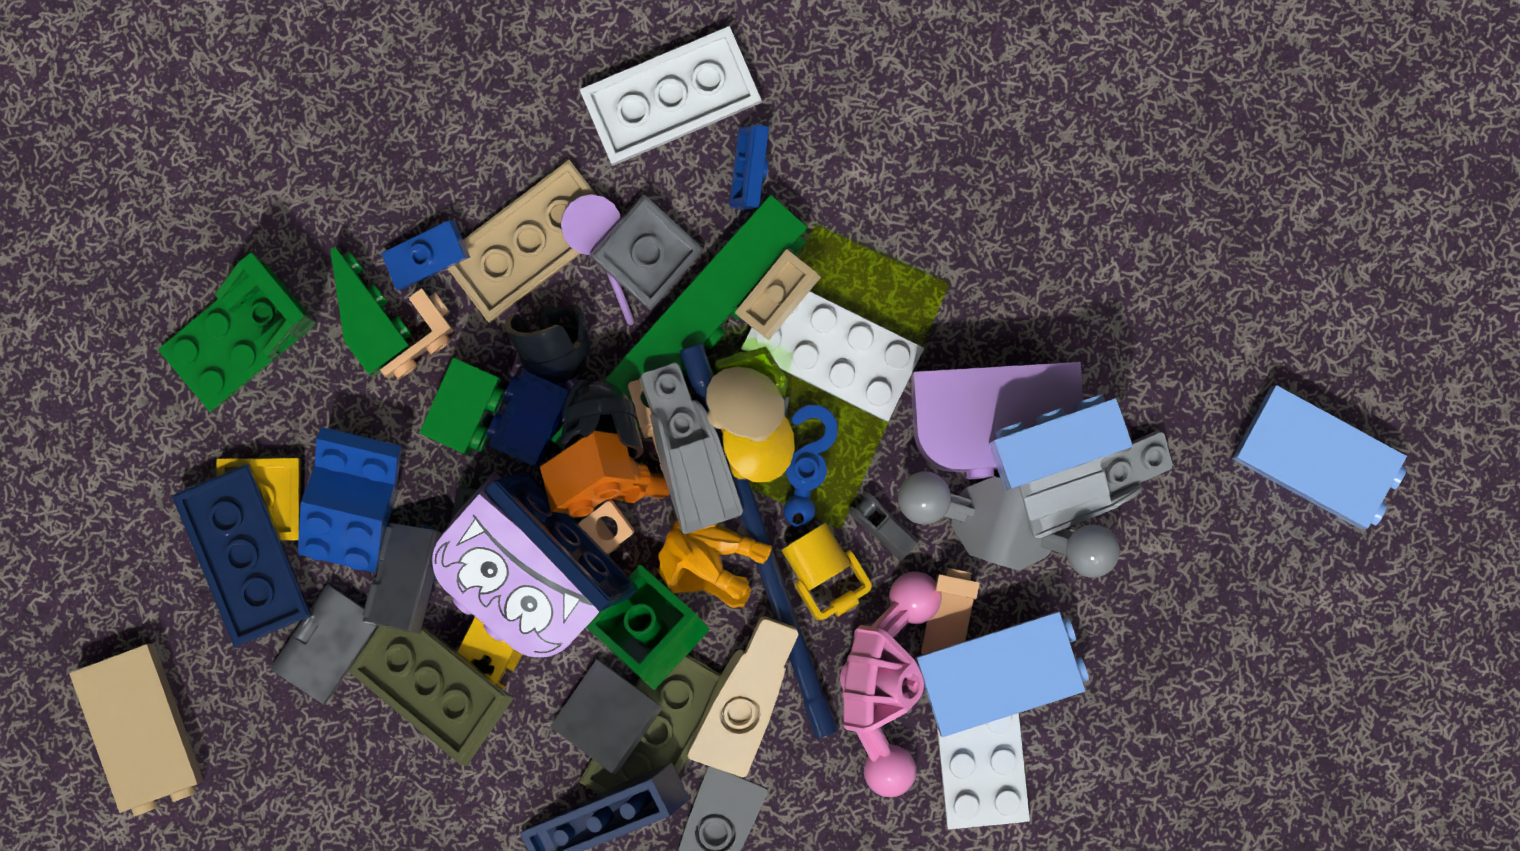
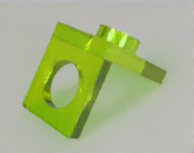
[714,346,787,402]

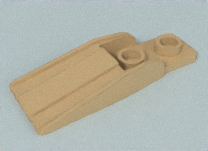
[687,616,798,777]

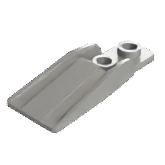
[640,363,743,534]
[1019,431,1173,538]
[678,766,768,851]

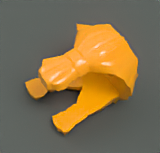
[656,520,772,608]

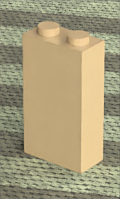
[69,644,204,817]

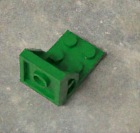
[158,252,316,413]

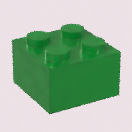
[419,358,508,457]
[586,565,710,690]

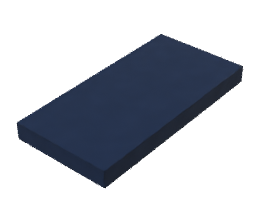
[172,464,312,648]
[484,471,638,612]

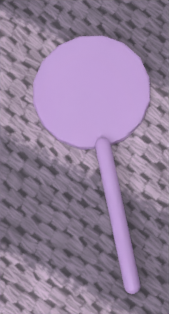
[561,194,635,325]

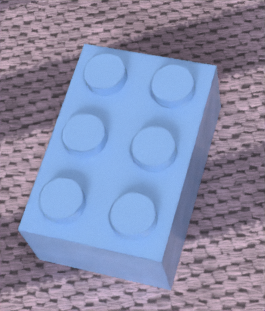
[989,394,1133,491]

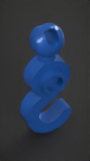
[783,405,838,527]

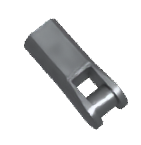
[848,491,920,561]

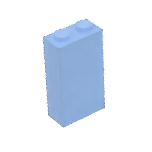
[1232,385,1407,529]
[915,612,1089,737]

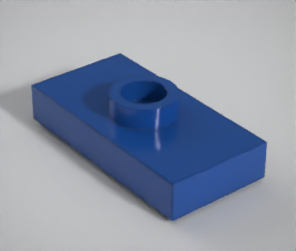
[729,124,769,210]
[381,220,471,291]

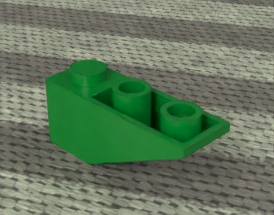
[330,247,412,377]

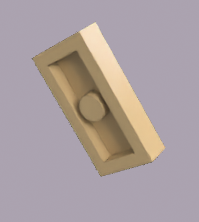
[735,249,821,341]

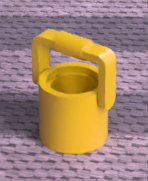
[781,523,872,620]

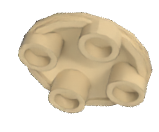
[706,366,785,442]

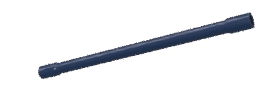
[679,343,838,738]

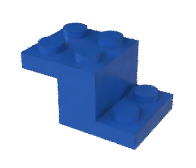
[298,427,401,573]

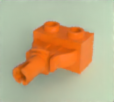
[540,431,670,518]

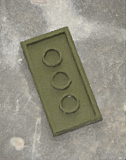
[348,625,514,766]
[579,655,721,794]

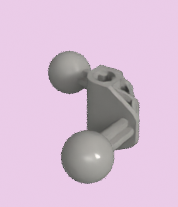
[898,471,1120,578]

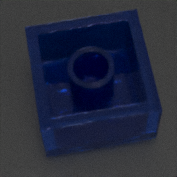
[486,370,569,469]

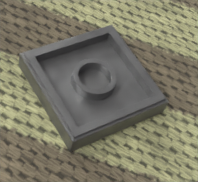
[589,195,704,310]
[550,659,663,775]

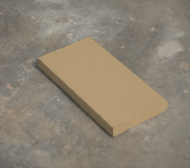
[448,160,596,323]

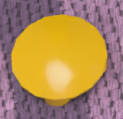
[721,416,795,482]

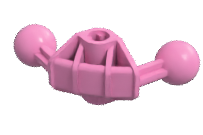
[840,571,942,797]

